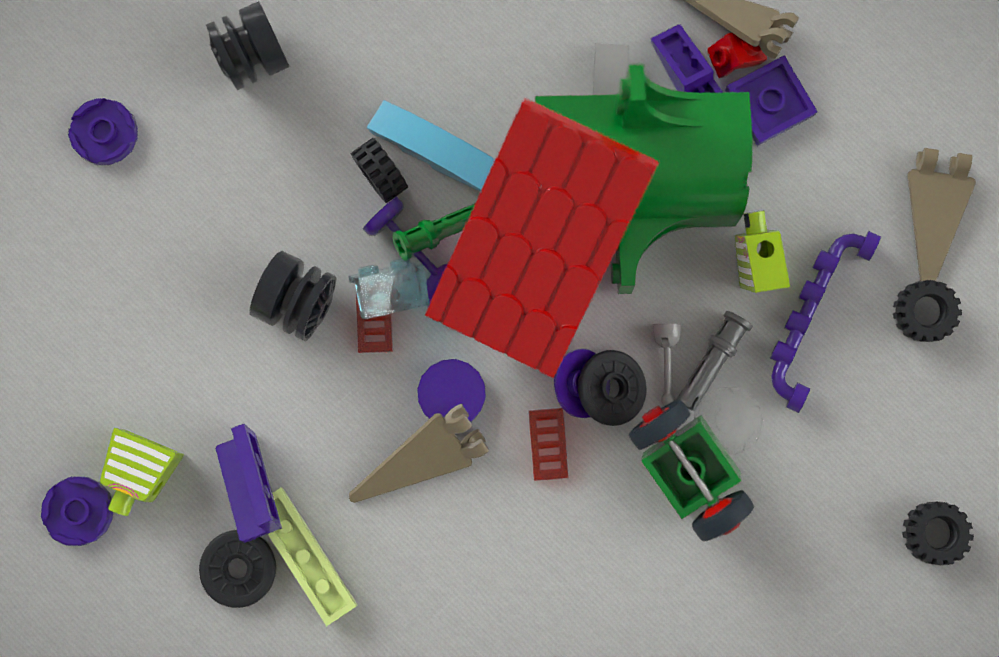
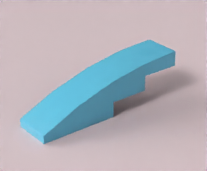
[367,100,495,192]

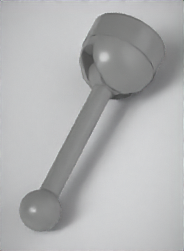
[653,324,681,405]

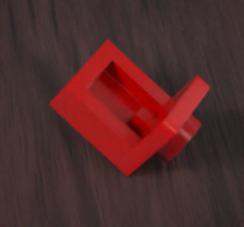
[707,33,767,78]

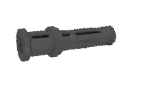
[676,311,753,412]

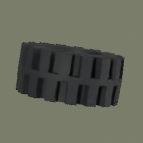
[350,138,408,203]
[893,280,962,342]
[902,501,974,565]

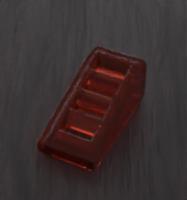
[356,281,393,353]
[528,408,568,481]

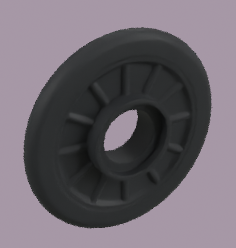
[578,350,646,426]
[199,530,276,608]

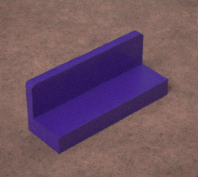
[215,423,282,543]

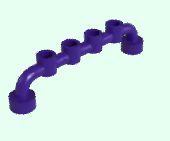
[770,231,881,413]

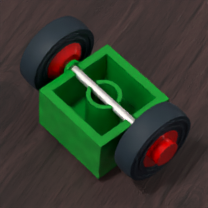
[629,399,754,542]

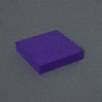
[724,55,818,146]

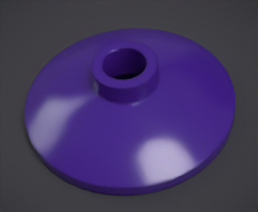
[554,349,610,418]

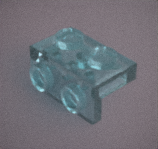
[348,259,429,319]

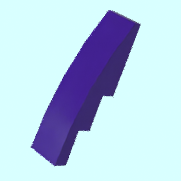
[651,24,724,93]

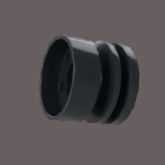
[206,1,290,90]
[250,251,337,341]

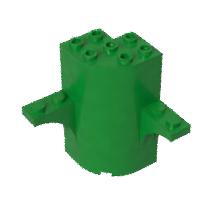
[534,64,752,294]

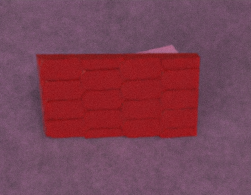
[425,98,659,378]

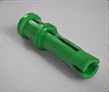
[392,202,476,261]

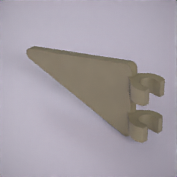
[684,0,799,59]
[907,148,976,281]
[349,404,489,503]

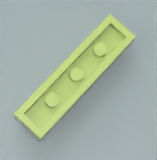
[268,488,358,627]

